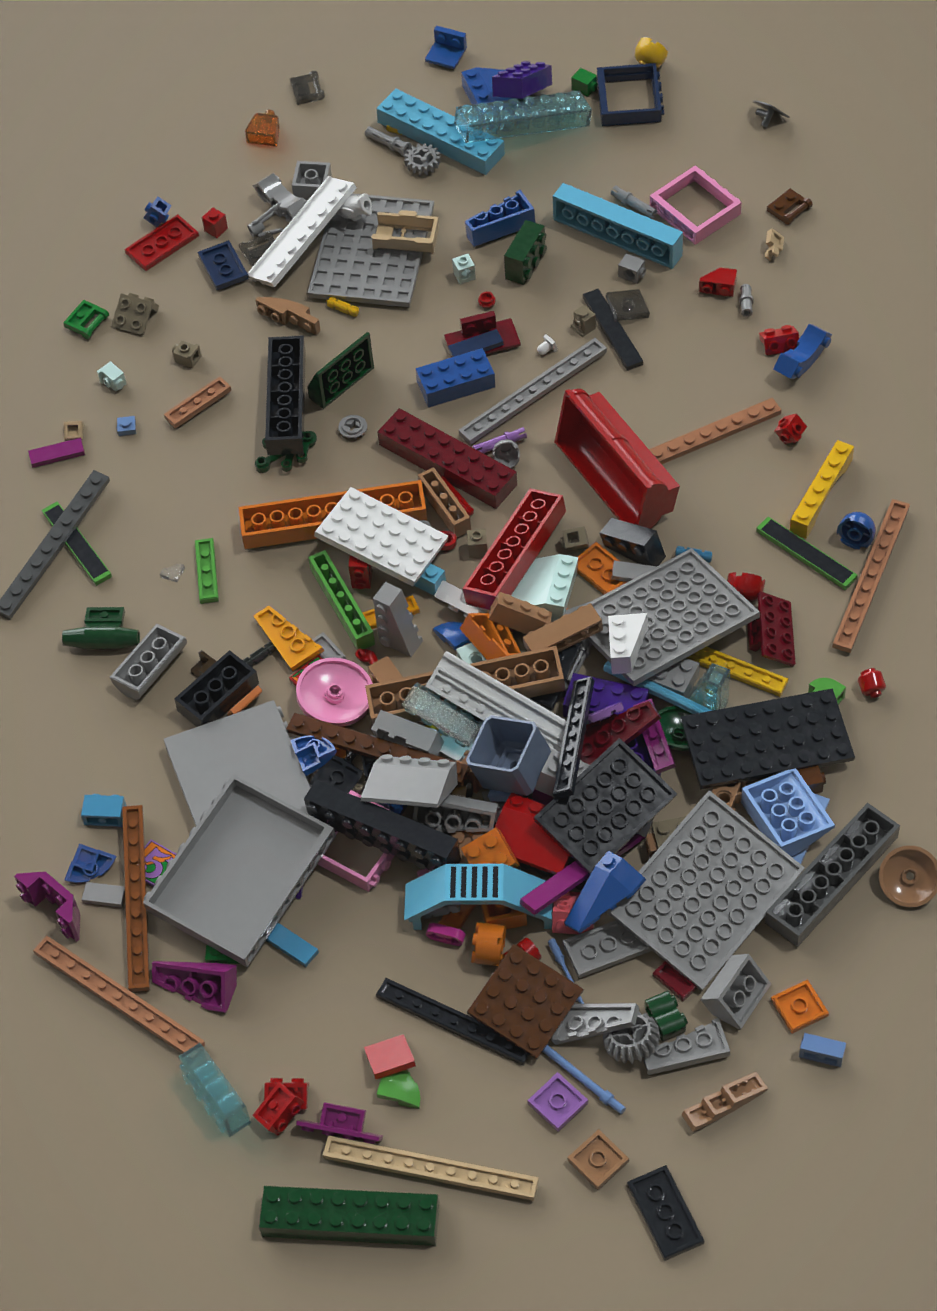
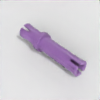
[472,427,527,454]

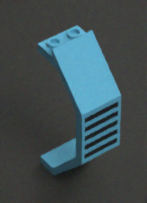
[404,864,553,930]

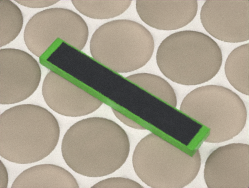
[42,501,112,586]
[756,516,858,590]

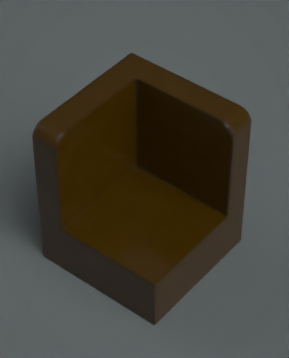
[191,650,216,678]

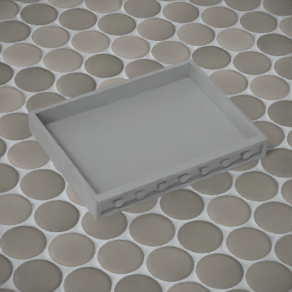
[164,700,312,826]
[143,774,336,967]

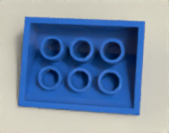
[461,67,531,129]

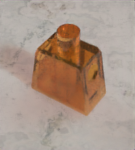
[245,109,280,147]

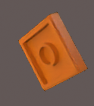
[771,979,829,1034]

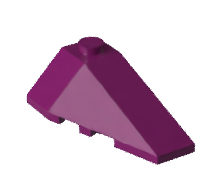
[152,961,237,1012]

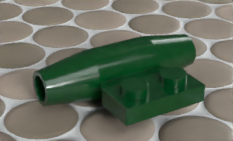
[62,607,140,649]

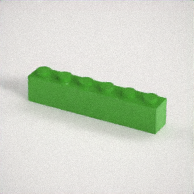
[308,550,375,650]

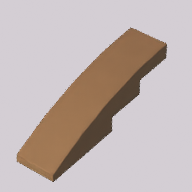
[681,1072,768,1132]

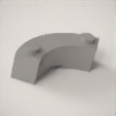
[252,173,307,222]

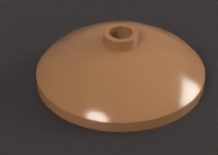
[879,845,937,907]

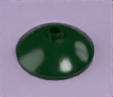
[658,706,692,751]

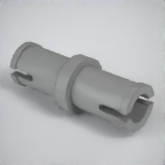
[739,284,753,317]

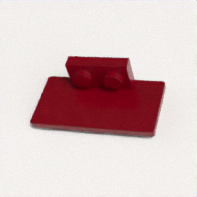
[444,311,521,357]
[748,591,796,667]

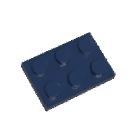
[198,240,249,291]

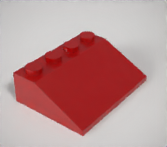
[494,793,572,875]

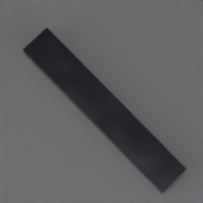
[583,288,643,371]

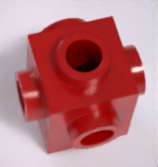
[774,413,807,444]

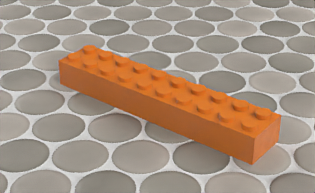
[238,480,427,549]

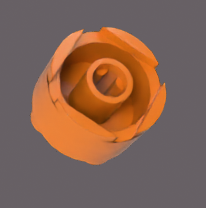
[471,922,506,966]

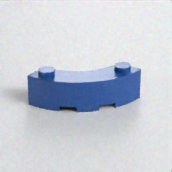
[773,324,832,379]

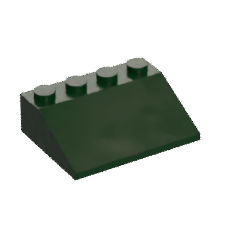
[307,332,374,409]

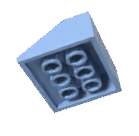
[741,768,835,856]

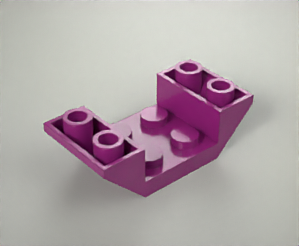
[14,871,80,942]

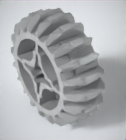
[603,1012,660,1064]

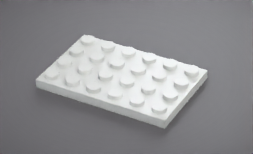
[314,487,448,586]

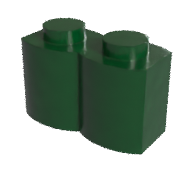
[644,991,688,1041]

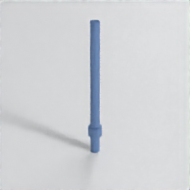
[543,1045,626,1114]

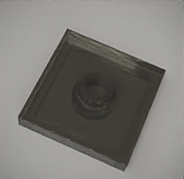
[606,289,650,321]

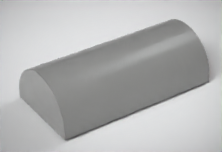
[110,624,187,700]

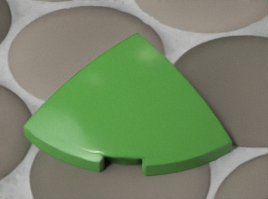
[377,1070,420,1109]

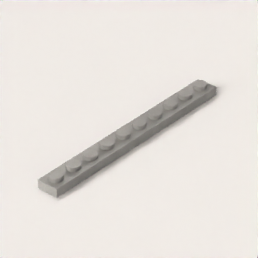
[458,338,607,445]

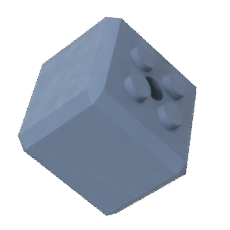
[466,715,551,796]

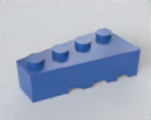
[465,190,536,247]

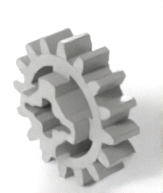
[404,143,441,175]

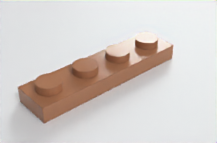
[164,376,232,429]

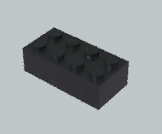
[174,650,259,727]

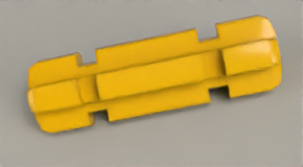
[327,297,359,317]

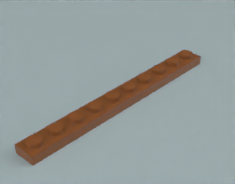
[122,805,150,992]

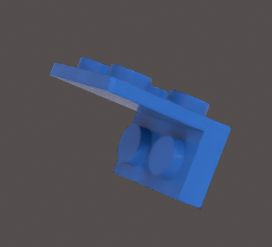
[425,26,467,69]

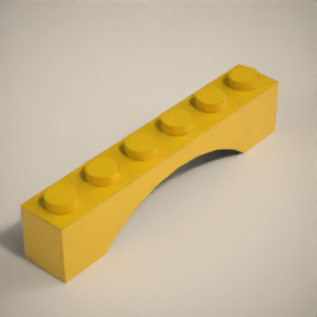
[790,440,854,539]

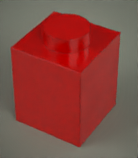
[202,207,228,238]

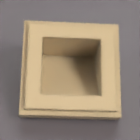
[64,421,84,440]

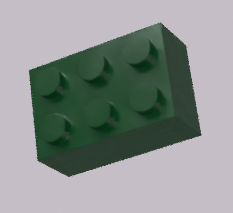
[504,220,547,285]

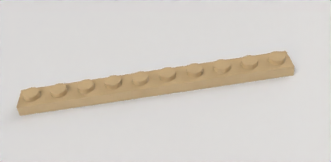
[323,1136,539,1201]

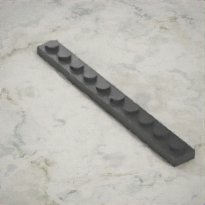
[0,470,110,620]

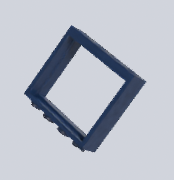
[597,63,664,126]

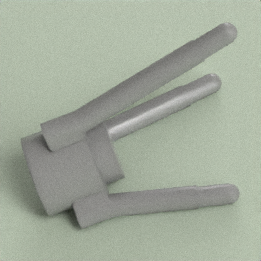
[247,202,284,238]

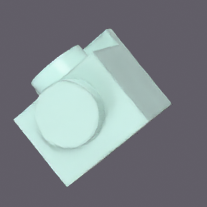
[97,361,126,392]

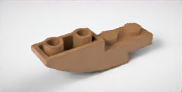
[255,297,321,335]

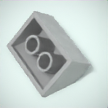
[701,954,771,1029]

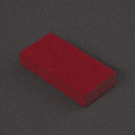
[653,961,697,1002]

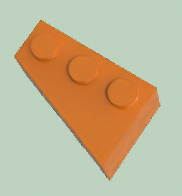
[460,613,521,660]

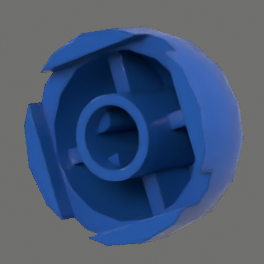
[837,512,876,549]

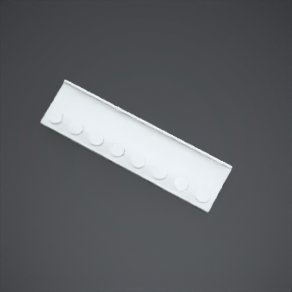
[248,176,357,287]
[425,651,566,752]

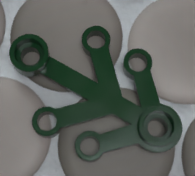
[255,431,317,473]

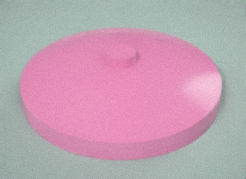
[296,658,373,727]

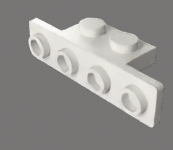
[434,580,490,617]

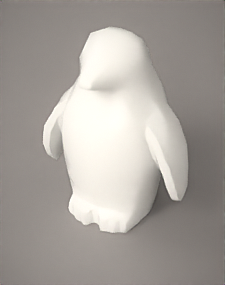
[336,193,372,221]

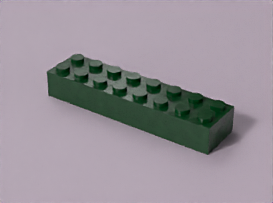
[259,1186,439,1246]

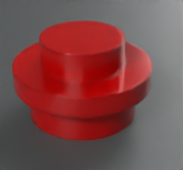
[478,291,496,308]

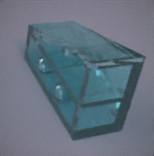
[688,663,730,710]

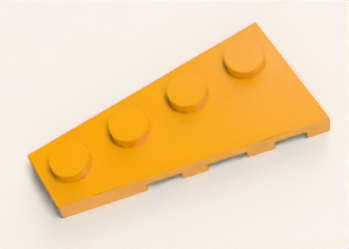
[253,606,324,672]

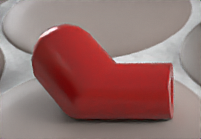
[355,649,378,665]

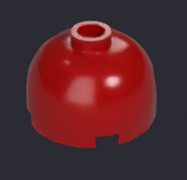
[727,572,766,602]

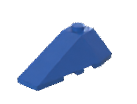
[564,851,646,933]

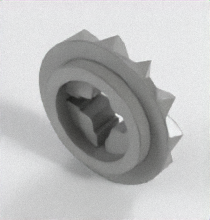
[338,415,367,439]

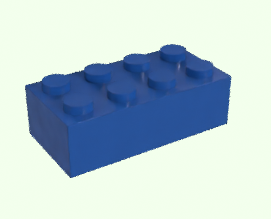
[415,348,495,408]

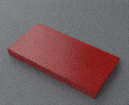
[124,214,199,271]

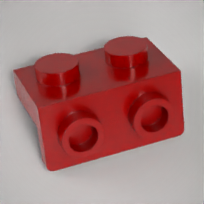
[759,325,799,355]

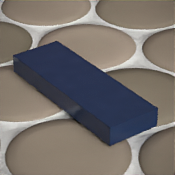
[448,329,504,357]

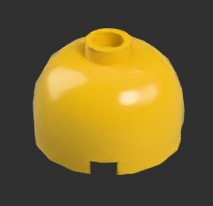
[635,37,668,68]

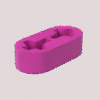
[426,923,466,946]

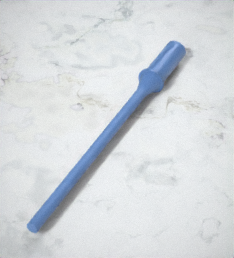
[548,938,584,1004]

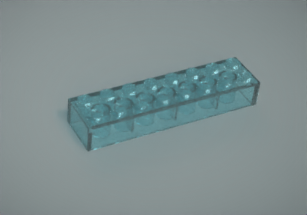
[454,91,592,143]

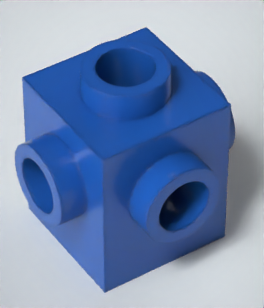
[143,196,172,227]

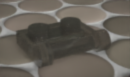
[290,71,325,105]
[239,231,275,267]

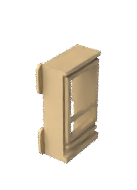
[371,210,439,254]

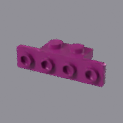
[296,1102,383,1144]

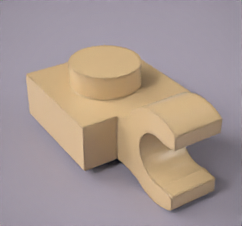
[765,228,784,261]

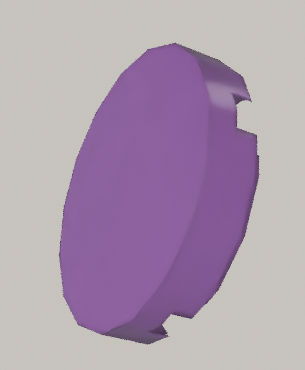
[587,702,624,724]

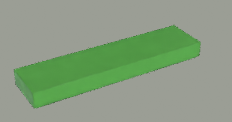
[195,538,219,604]

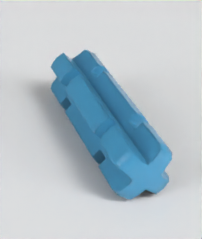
[675,546,712,562]

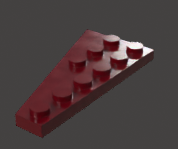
[580,701,661,765]

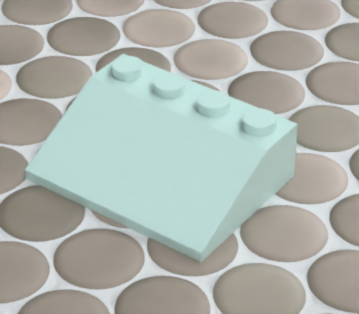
[511,554,578,622]

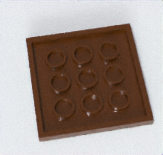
[467,944,584,1059]

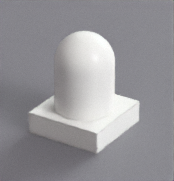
[537,334,558,355]

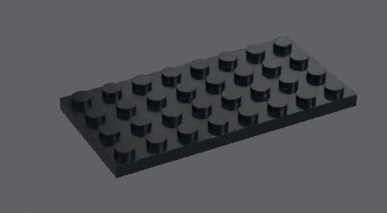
[680,688,855,790]

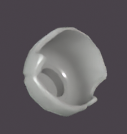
[492,439,520,468]

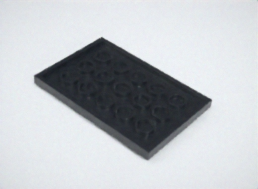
[533,738,677,875]

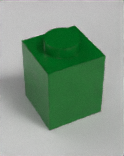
[571,68,598,97]

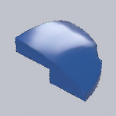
[433,622,472,651]
[290,735,337,776]
[64,843,117,883]

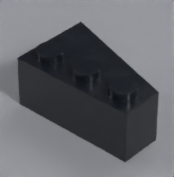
[599,518,666,567]

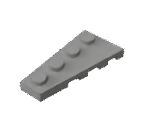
[552,1003,639,1045]
[643,1018,730,1075]

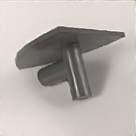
[753,100,790,128]

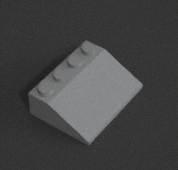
[361,754,458,808]

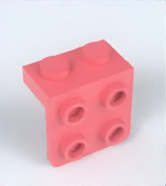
[552,891,594,934]

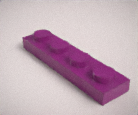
[633,699,676,774]

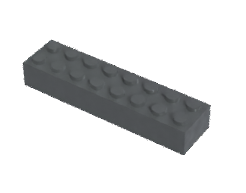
[765,802,900,947]

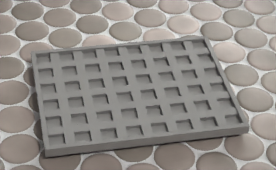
[308,193,434,307]

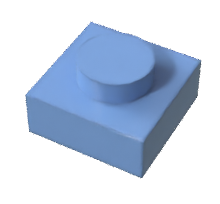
[117,416,136,436]

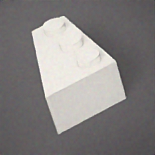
[608,613,648,674]

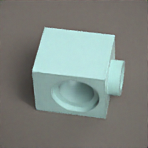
[452,254,476,284]

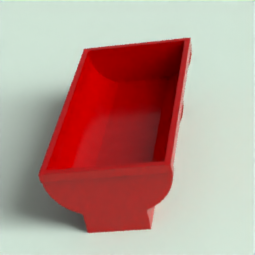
[554,389,680,529]

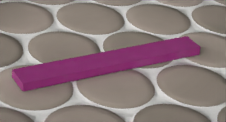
[520,834,646,915]

